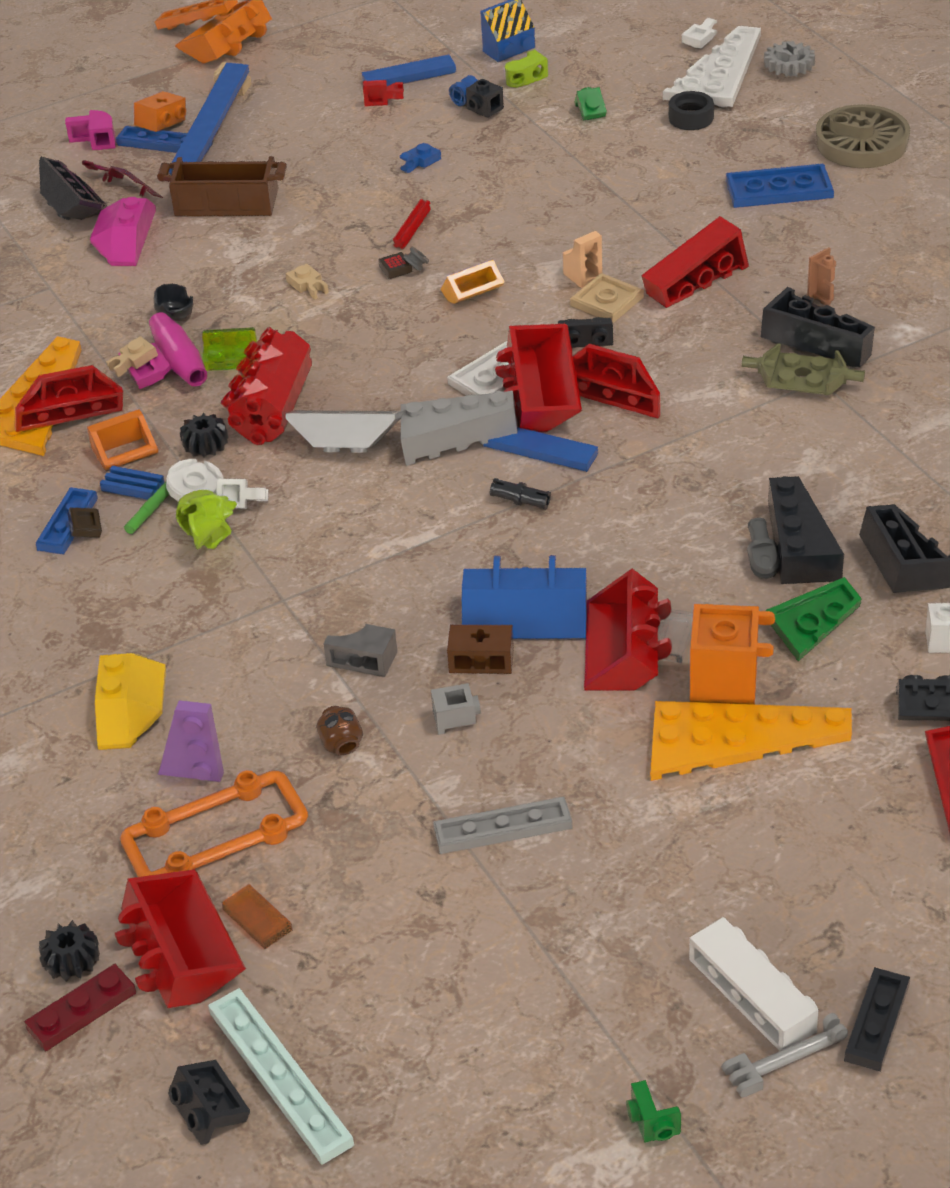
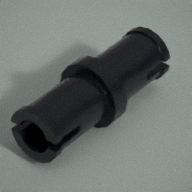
[490,478,551,510]

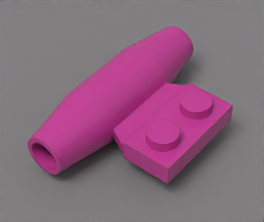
[118,312,207,389]

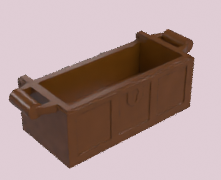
[157,156,287,216]

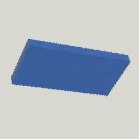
[726,163,834,208]

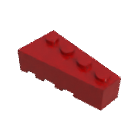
[641,216,749,308]

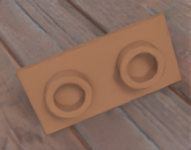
[807,247,836,305]

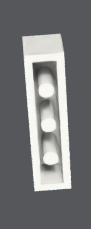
[689,917,818,1051]

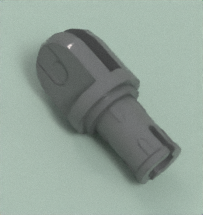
[747,518,780,579]

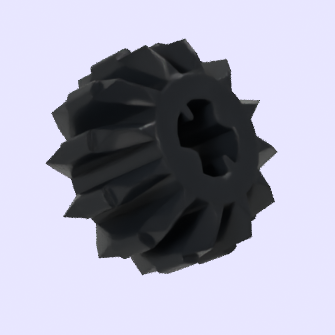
[180,413,228,458]
[39,920,100,982]

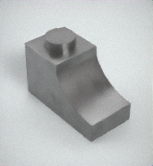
[323,624,398,677]

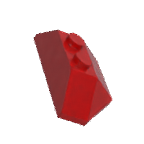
[573,344,660,419]
[15,365,124,432]

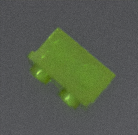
[202,327,257,371]

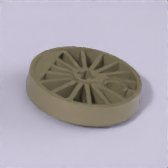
[816,104,910,168]

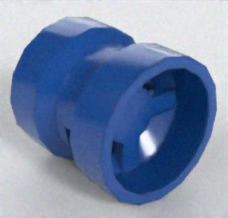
[449,75,478,106]

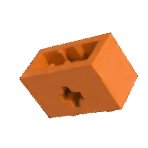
[134,91,186,132]

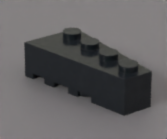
[761,286,875,367]
[768,476,844,584]

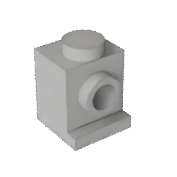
[431,683,481,735]

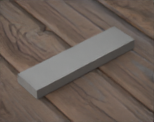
[433,797,572,854]

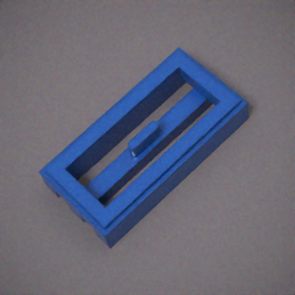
[100,466,165,500]

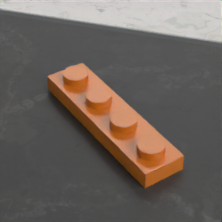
[154,0,238,30]

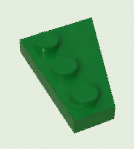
[766,577,862,662]

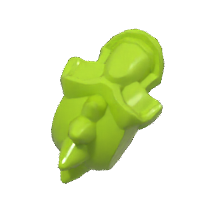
[176,490,237,550]

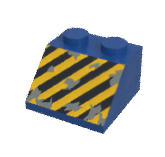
[480,0,535,62]

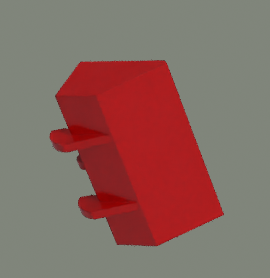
[495,324,582,432]
[584,568,672,691]
[115,869,246,1008]

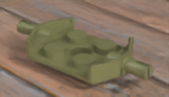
[742,343,865,395]

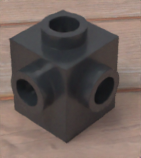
[466,79,504,118]

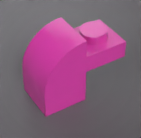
[65,110,116,151]

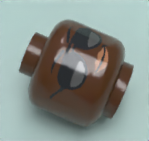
[316,706,363,756]

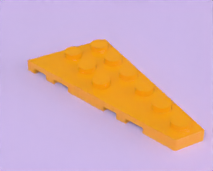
[0,336,82,456]
[650,701,852,781]

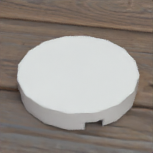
[166,459,223,502]

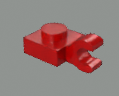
[363,80,404,106]

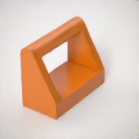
[87,409,158,471]

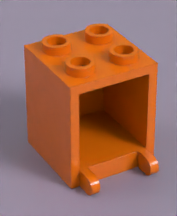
[690,604,775,704]

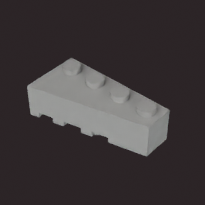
[401,391,517,466]

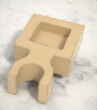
[286,264,329,299]
[106,336,158,377]

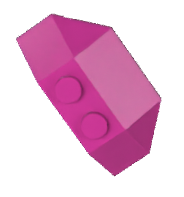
[90,197,156,266]

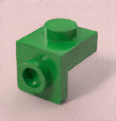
[574,87,607,121]
[626,1080,681,1143]

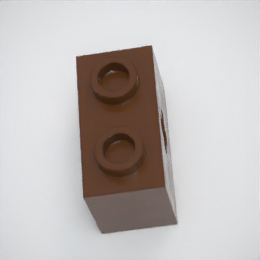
[447,624,514,674]

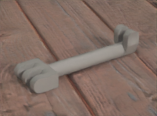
[721,1013,848,1097]

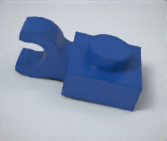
[400,143,441,173]

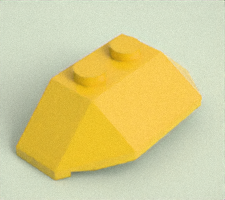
[95,653,166,750]

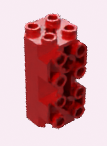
[220,327,312,445]

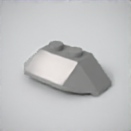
[286,410,403,453]

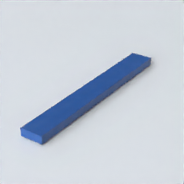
[169,63,249,175]

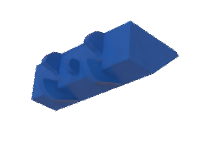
[462,555,587,639]

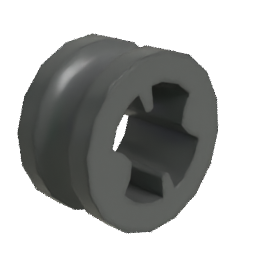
[404,246,429,271]

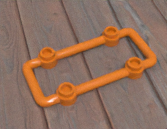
[120,770,308,877]

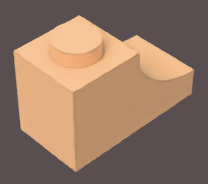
[563,231,602,288]

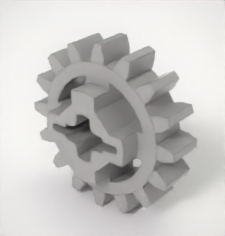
[764,41,815,77]

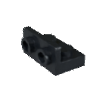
[558,317,613,348]
[896,675,950,721]
[168,1060,250,1145]

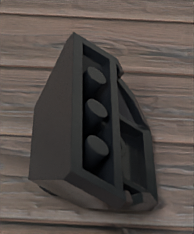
[39,156,108,220]

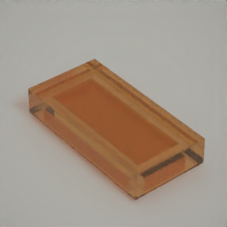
[222,884,293,949]

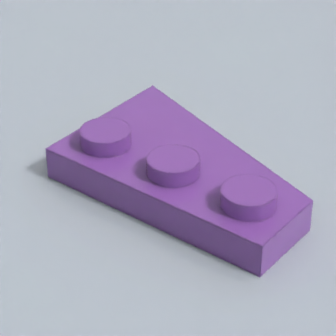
[158,700,224,782]

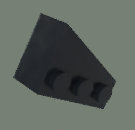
[859,504,950,593]

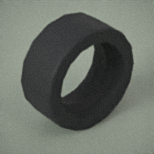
[668,91,714,130]

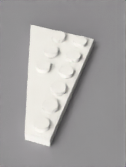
[663,26,761,107]

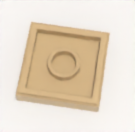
[570,273,644,323]

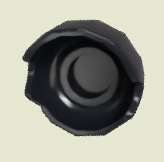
[153,283,194,321]

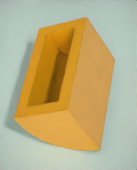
[441,260,504,304]

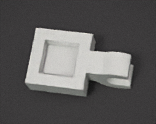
[682,18,717,49]
[217,479,268,509]

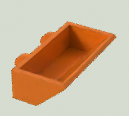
[175,0,272,64]

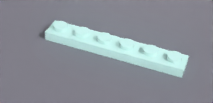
[208,988,354,1165]

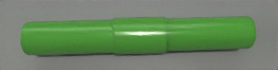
[124,482,169,534]

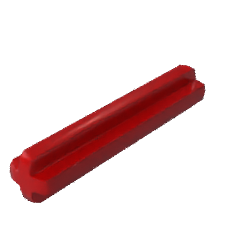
[393,199,431,249]

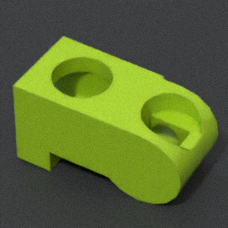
[505,49,548,88]

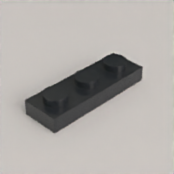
[844,967,910,1072]

